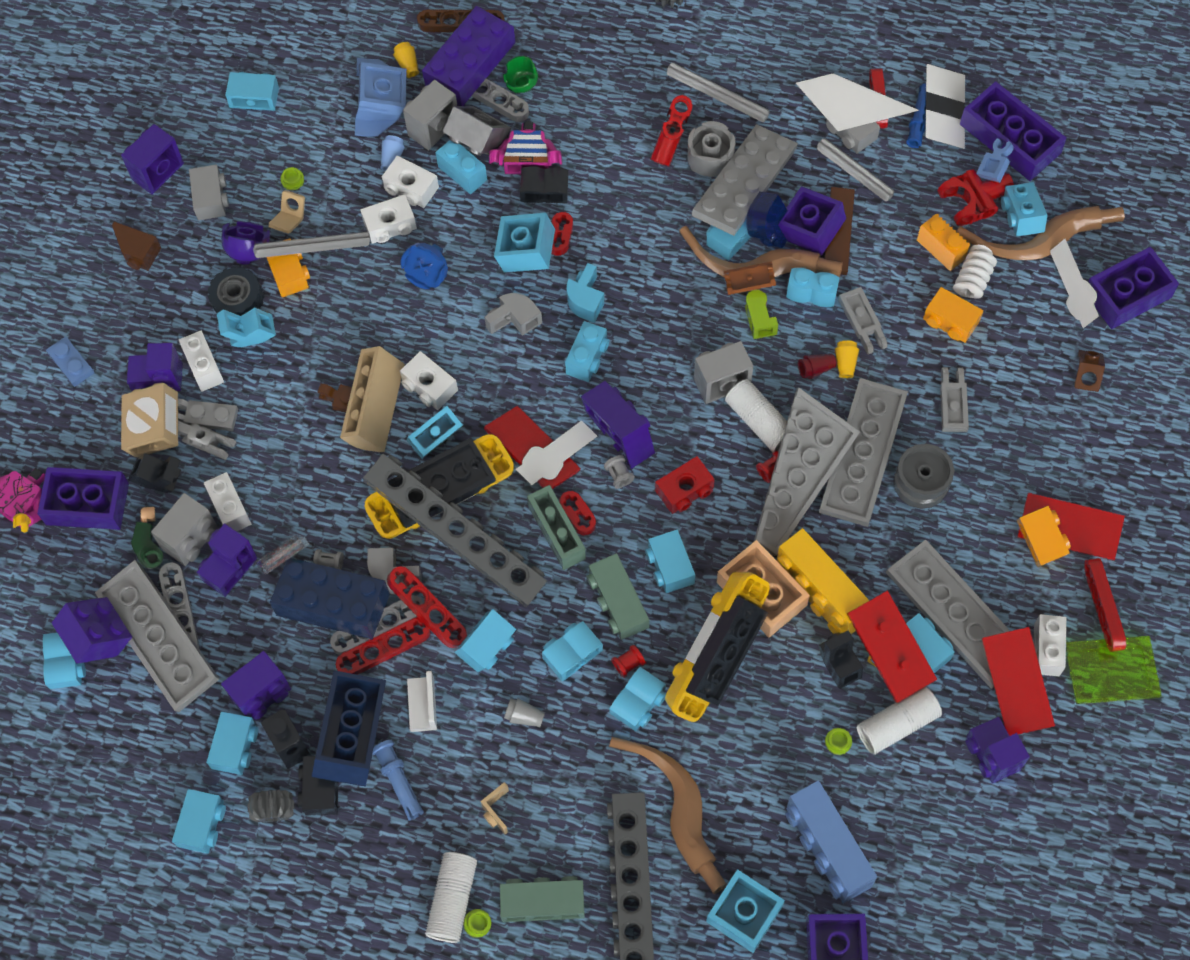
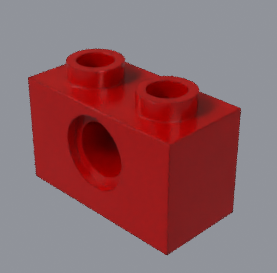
[655,456,715,514]

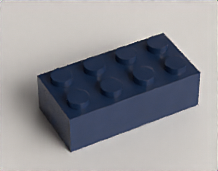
[270,558,390,640]
[312,670,386,787]

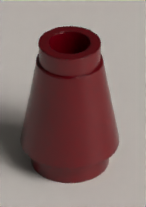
[798,353,836,379]

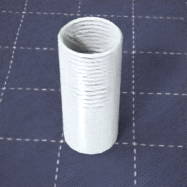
[725,379,787,453]
[857,687,942,755]
[425,852,477,943]

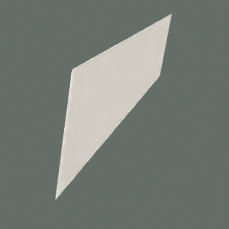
[796,74,919,131]

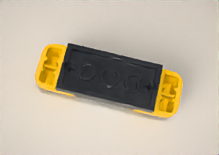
[364,435,514,539]
[665,572,770,722]

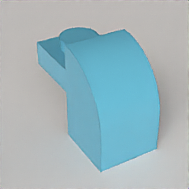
[567,263,604,323]
[217,308,276,347]

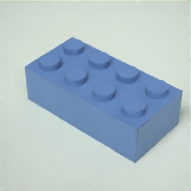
[785,780,877,904]

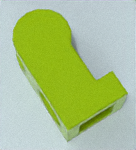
[745,290,778,339]

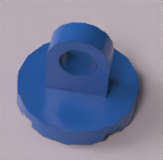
[401,243,448,289]

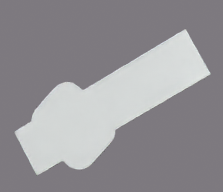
[1050,239,1099,328]
[516,421,597,485]

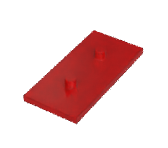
[484,406,581,489]
[1017,493,1125,561]
[847,590,937,703]
[982,627,1055,736]

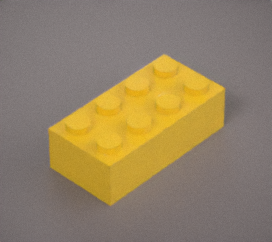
[776,528,869,634]

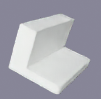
[407,671,437,732]

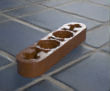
[417,9,505,32]

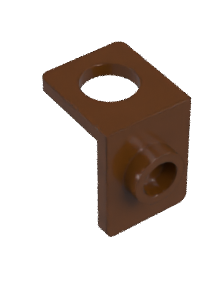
[1074,350,1105,392]

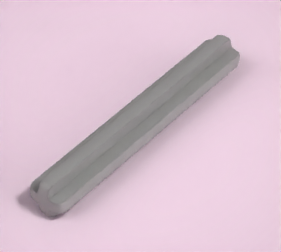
[817,138,894,201]

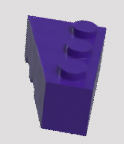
[581,381,655,469]

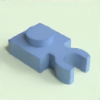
[976,138,1014,183]

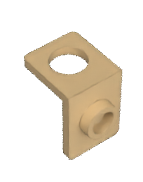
[268,190,305,234]
[480,782,509,835]

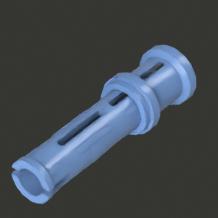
[372,740,424,821]

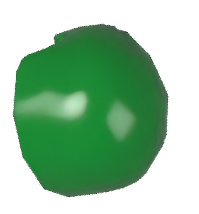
[503,56,538,93]

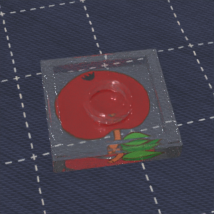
[256,535,310,574]

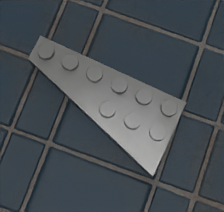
[754,388,860,556]

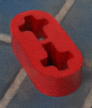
[551,212,573,256]
[559,491,596,535]

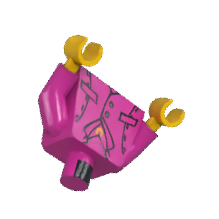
[0,468,45,533]

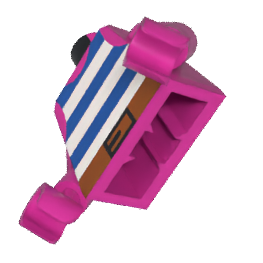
[489,121,562,174]

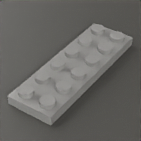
[692,124,798,236]
[819,378,908,527]
[886,540,1010,689]
[95,560,219,712]

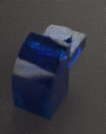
[746,191,788,248]

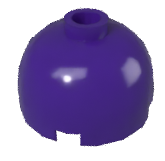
[221,221,270,265]

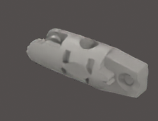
[178,421,236,460]

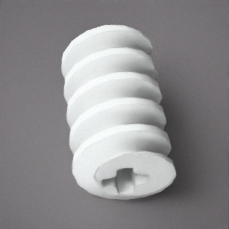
[953,245,997,299]

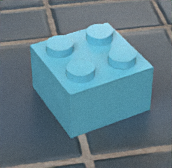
[494,213,555,272]
[706,869,785,953]

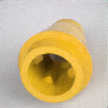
[393,42,419,78]
[835,341,859,378]

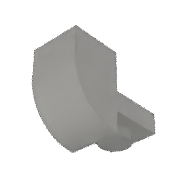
[485,293,542,336]
[367,548,422,595]

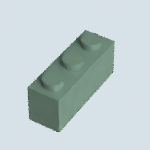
[527,485,586,570]
[586,553,650,640]
[500,876,585,922]

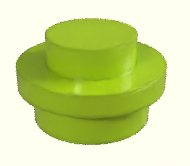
[281,167,304,190]
[825,728,852,755]
[463,909,491,938]

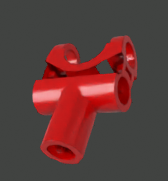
[650,95,693,167]
[937,169,1014,226]

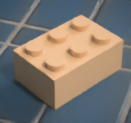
[717,540,810,638]

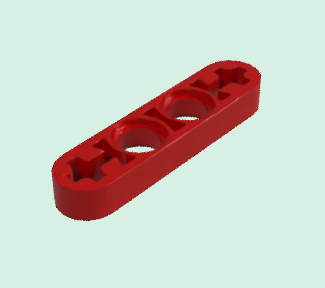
[1084,558,1126,652]
[387,566,467,648]
[335,617,431,675]

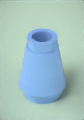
[381,135,405,171]

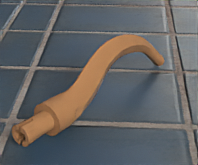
[956,206,1125,260]
[679,226,843,277]
[609,736,727,894]

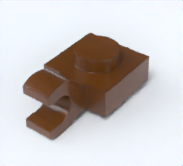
[317,383,352,413]

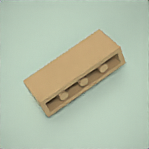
[340,346,405,452]

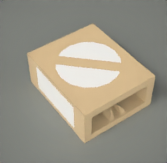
[121,383,178,457]

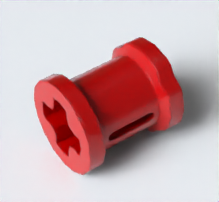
[756,451,779,483]
[611,645,646,678]

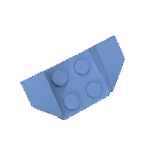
[355,58,406,137]

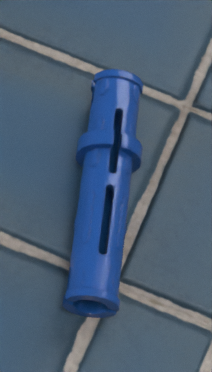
[907,83,926,148]

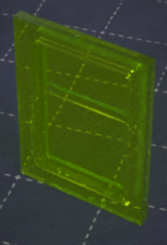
[1066,636,1162,704]

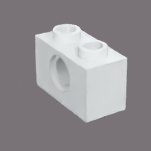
[382,156,439,208]
[360,194,417,244]
[179,330,224,392]
[400,351,458,410]
[204,472,252,532]
[1034,614,1066,676]

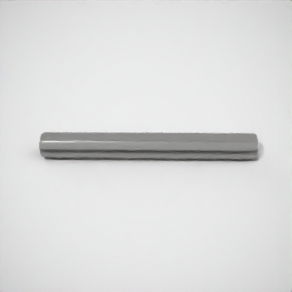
[667,63,770,122]
[253,232,370,258]

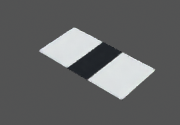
[926,64,965,149]

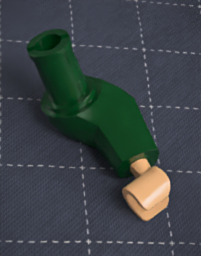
[131,507,163,569]

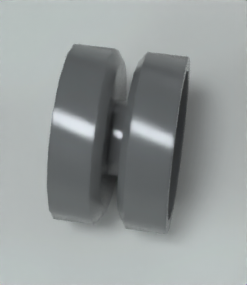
[893,443,955,509]

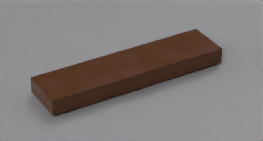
[824,187,855,275]

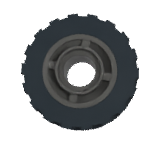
[208,267,264,316]

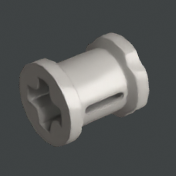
[604,455,635,489]
[313,549,344,570]

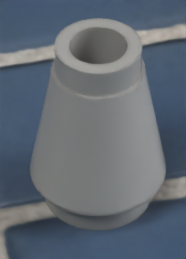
[504,698,545,727]

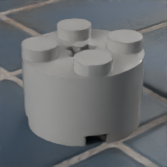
[687,121,735,177]

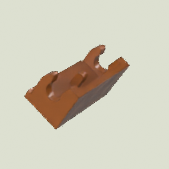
[724,261,776,295]

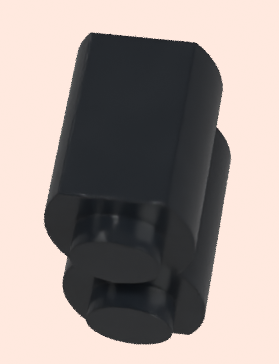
[520,165,569,203]

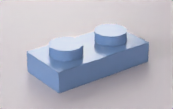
[46,336,94,387]

